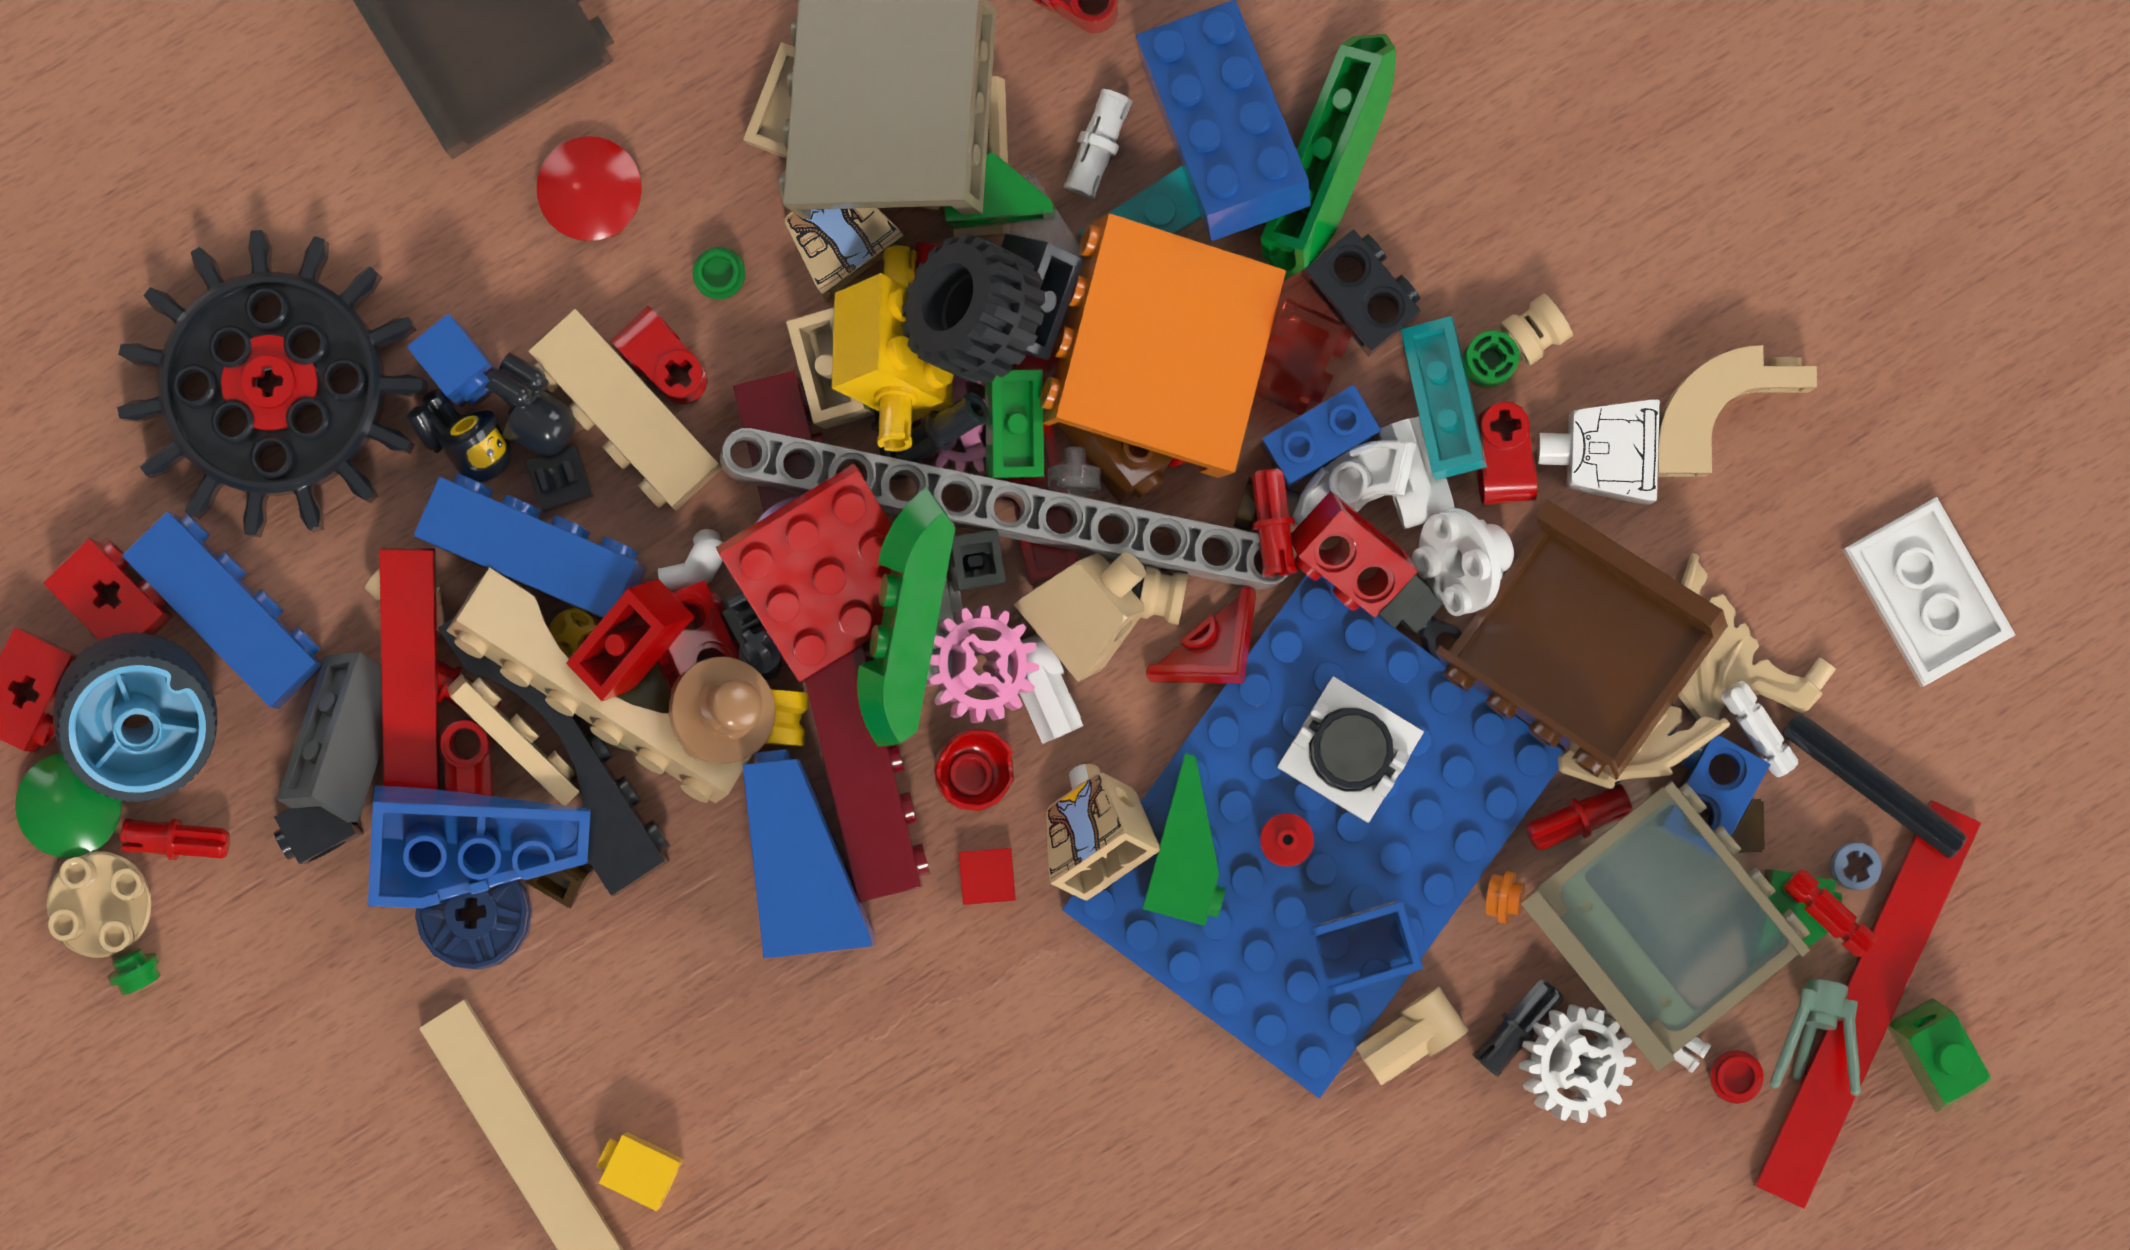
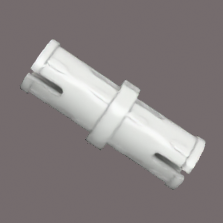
[1063,89,1133,199]

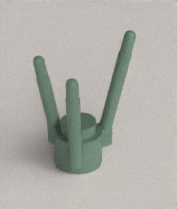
[1770,979,1861,1096]

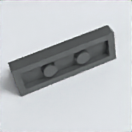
[277,652,383,822]

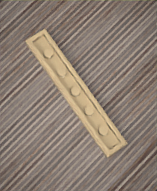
[419,999,623,1250]

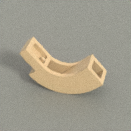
[1657,345,1817,477]

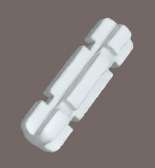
[1721,681,1798,777]

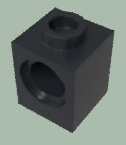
[274,806,364,864]

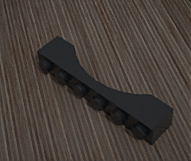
[438,617,671,896]

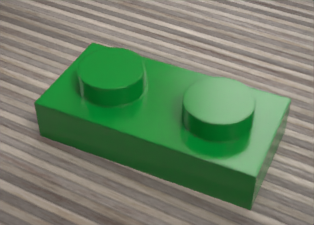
[985,370,1044,478]

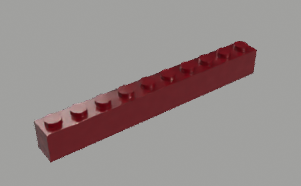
[733,370,930,903]

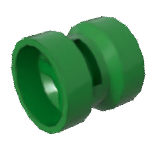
[1463,330,1520,388]

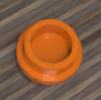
[1486,871,1525,924]

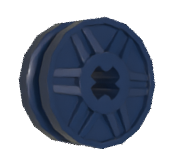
[415,879,533,970]

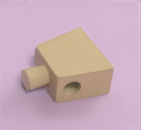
[1014,552,1146,682]

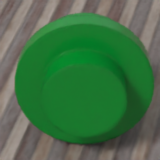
[693,247,746,300]
[107,949,161,995]

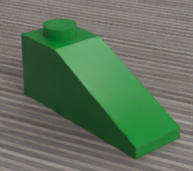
[1142,753,1226,926]

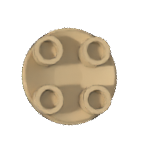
[47,852,152,958]

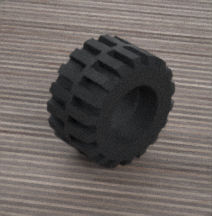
[902,234,1045,383]

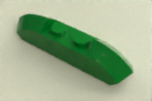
[1261,34,1396,281]
[857,488,955,747]

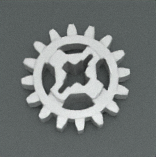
[1519,1004,1636,1123]

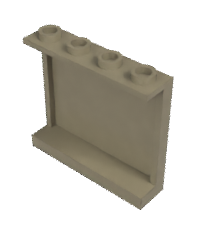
[779,0,997,219]

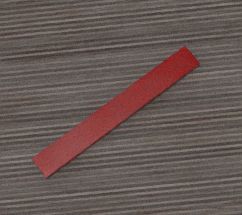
[1754,800,1981,1209]

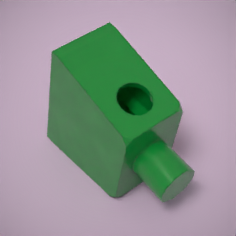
[1888,998,1991,1113]

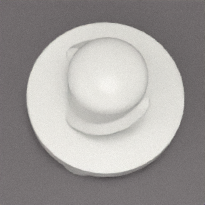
[1412,508,1514,616]

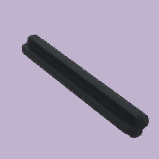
[1783,713,1967,858]

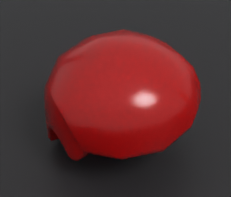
[934,728,1014,811]

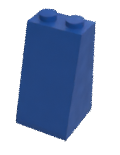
[743,750,876,959]

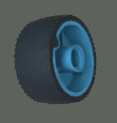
[53,632,217,802]

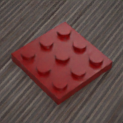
[716,464,892,682]

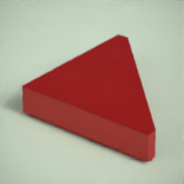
[1146,586,1256,684]

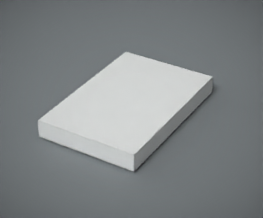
[1842,497,2015,687]

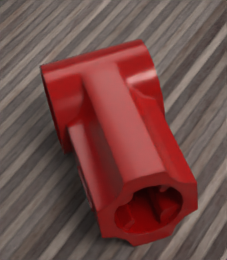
[440,718,495,797]

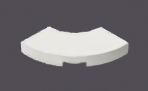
[1292,440,1416,525]

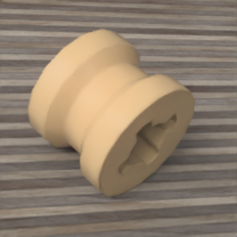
[1140,566,1188,625]

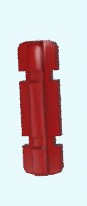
[1783,869,1877,957]

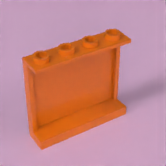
[1040,213,1286,478]

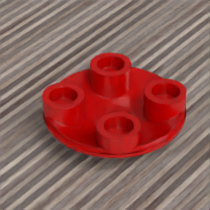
[537,136,642,241]

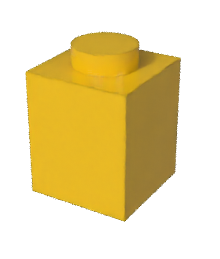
[596,1132,684,1211]

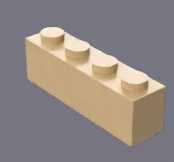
[528,309,723,511]

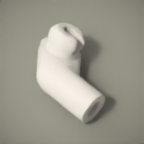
[658,529,723,592]

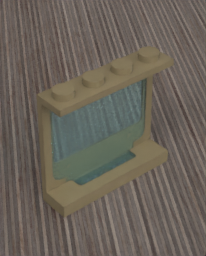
[1520,780,1811,1072]

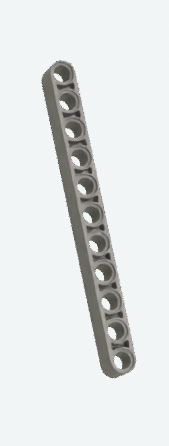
[720,428,1288,589]

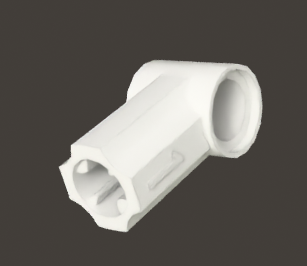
[1378,416,1455,529]
[1007,634,1084,744]

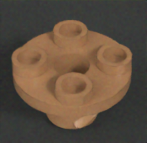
[669,657,775,765]

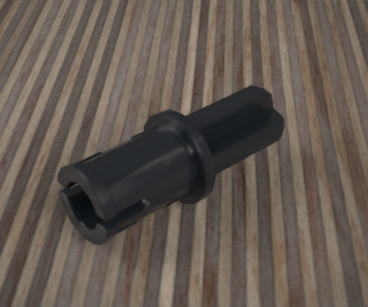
[895,392,989,463]
[739,629,782,680]
[1472,979,1563,1077]

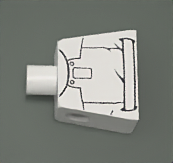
[1537,400,1660,505]

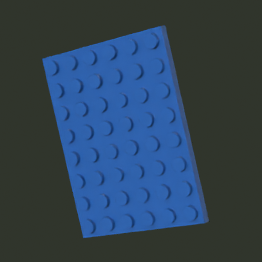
[1062,574,1564,1099]

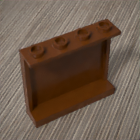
[1436,499,1728,781]

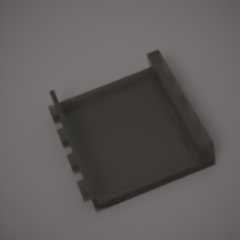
[353,0,615,159]

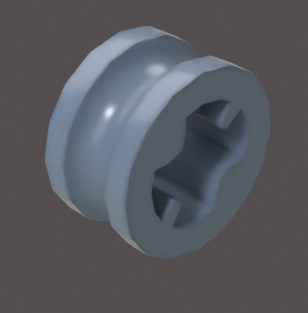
[1830,843,1882,890]

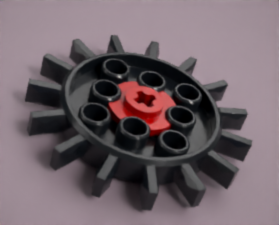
[117,230,427,538]

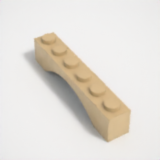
[446,568,751,803]

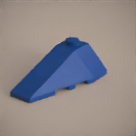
[368,786,590,908]

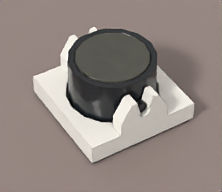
[1277,676,1424,823]

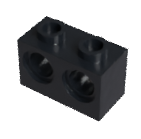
[1302,229,1421,357]

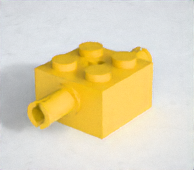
[831,246,953,451]

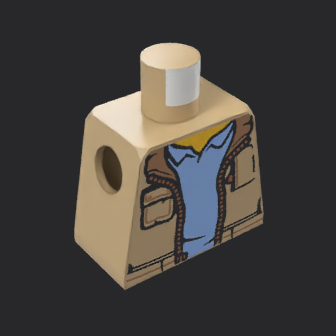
[783,208,905,301]
[1046,764,1160,901]

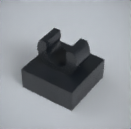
[525,445,594,512]

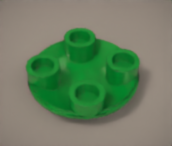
[15,753,122,858]

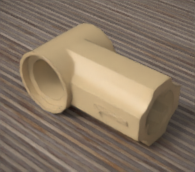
[1355,986,1469,1085]

